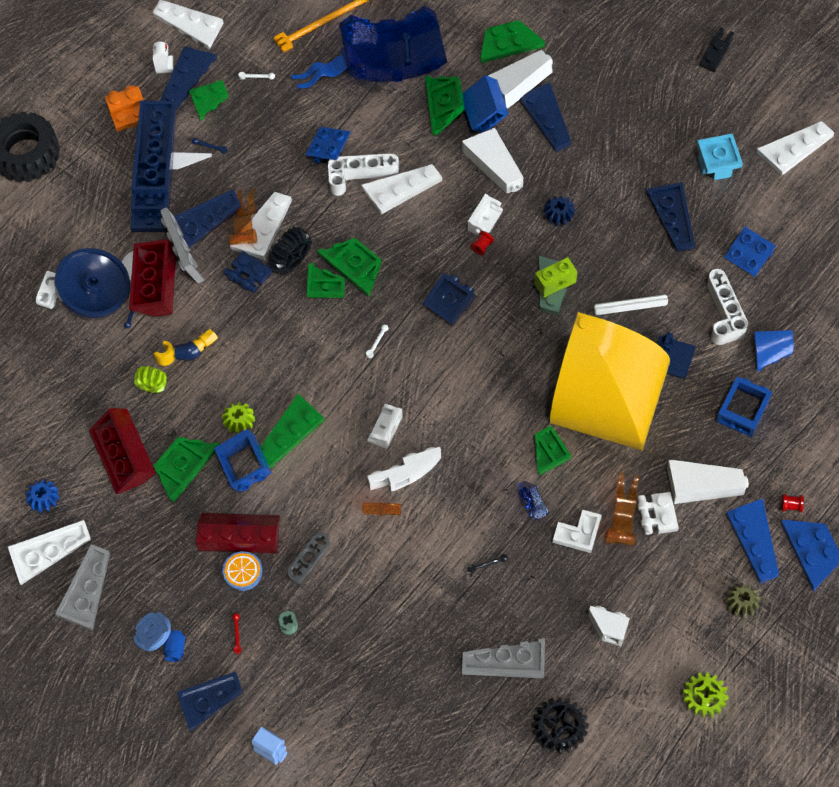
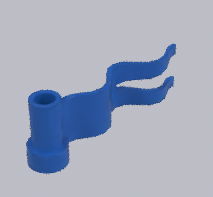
[291,47,362,89]

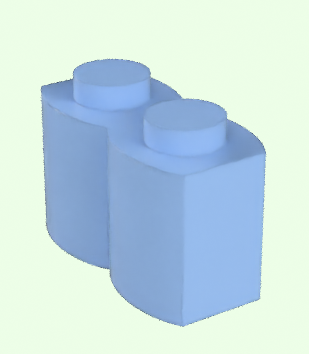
[252,727,287,765]

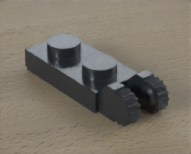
[699,27,734,72]

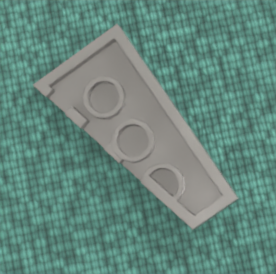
[160,207,204,283]
[55,544,110,631]
[462,638,545,678]

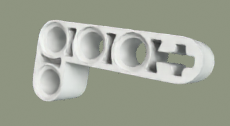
[328,154,399,196]
[707,269,748,345]

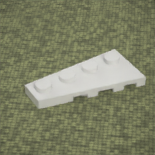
[153,0,223,49]
[756,121,834,176]
[362,164,442,214]
[230,192,292,260]
[8,520,91,585]

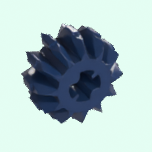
[544,194,575,226]

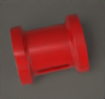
[470,231,494,256]
[781,494,804,513]

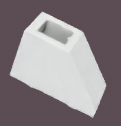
[588,606,630,647]

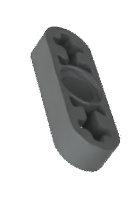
[288,533,330,584]

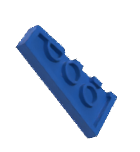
[726,498,779,584]

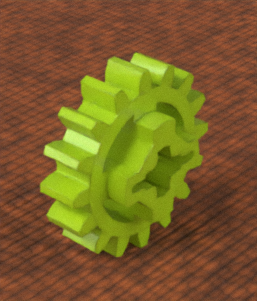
[682,672,729,718]

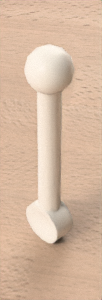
[239,72,275,80]
[366,324,388,358]

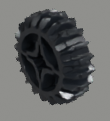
[268,227,312,274]
[532,697,589,754]

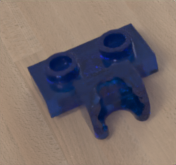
[518,481,549,520]

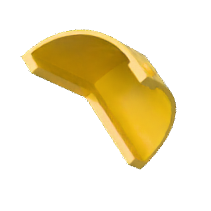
[550,312,670,451]

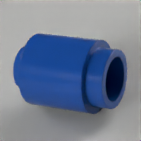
[163,630,186,662]

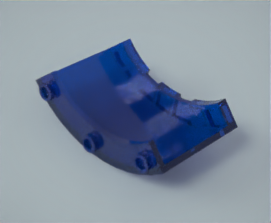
[339,6,448,82]

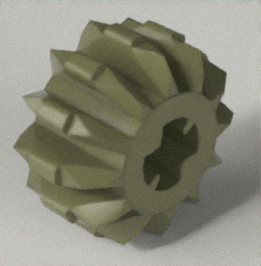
[725,582,761,618]

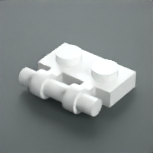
[637,492,679,535]

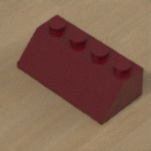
[129,239,176,317]
[89,408,155,494]
[196,513,280,554]

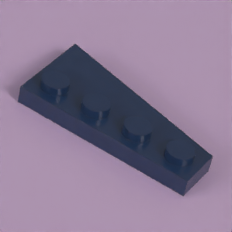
[160,46,217,110]
[519,82,571,153]
[646,182,695,252]
[174,189,242,248]

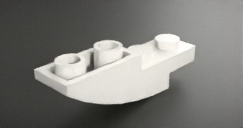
[367,447,441,492]

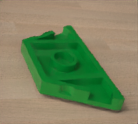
[480,20,545,64]
[425,76,465,136]
[317,238,382,297]
[154,437,219,503]

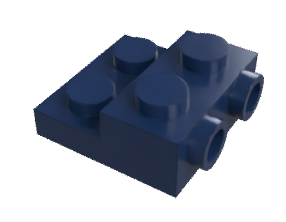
[422,273,476,325]

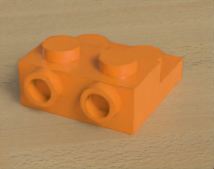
[105,85,144,132]

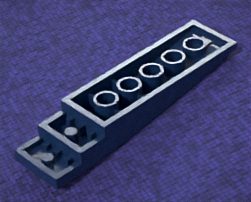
[130,101,176,232]

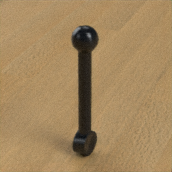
[468,554,508,573]

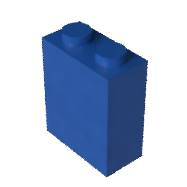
[463,75,509,133]

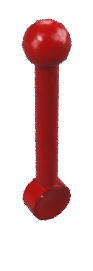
[232,613,242,654]

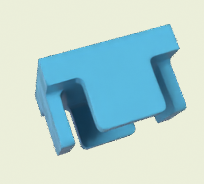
[697,134,743,180]

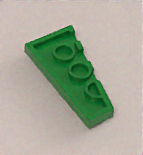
[255,394,325,469]

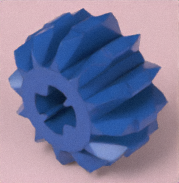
[25,479,59,513]

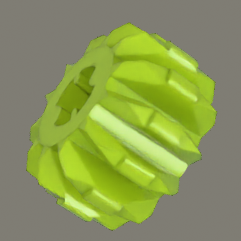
[134,366,167,393]
[222,401,255,434]

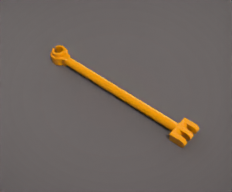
[273,0,369,52]

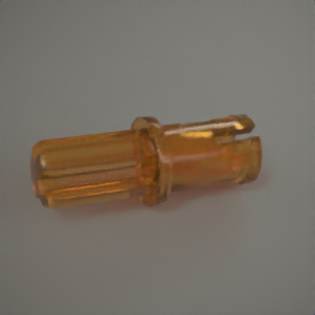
[362,501,401,516]

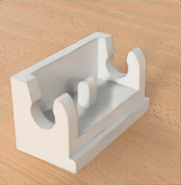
[468,194,503,236]
[368,404,402,449]

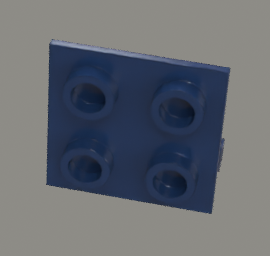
[657,332,696,379]

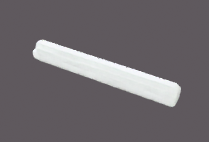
[594,294,668,315]

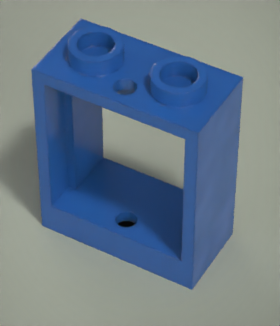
[716,377,772,437]
[214,429,272,492]

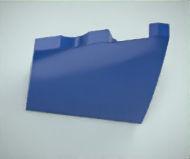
[754,330,794,371]

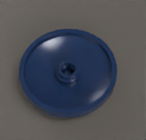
[54,248,130,318]

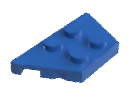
[781,520,839,591]

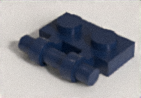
[223,251,272,293]

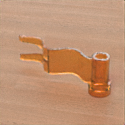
[229,188,257,245]
[606,472,639,546]

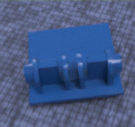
[305,127,351,164]
[724,226,776,277]

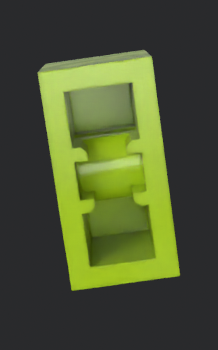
[534,257,577,298]

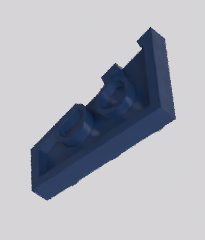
[177,672,243,732]

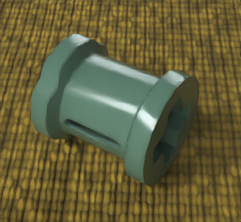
[278,611,298,635]

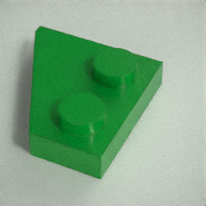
[189,80,228,121]
[307,263,345,298]
[535,425,572,476]

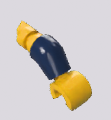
[153,329,218,366]

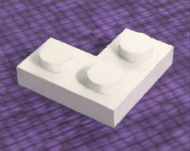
[553,510,602,553]

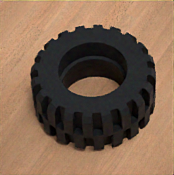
[0,112,60,182]

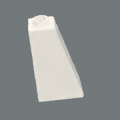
[488,50,553,108]
[462,128,523,194]
[667,460,748,504]

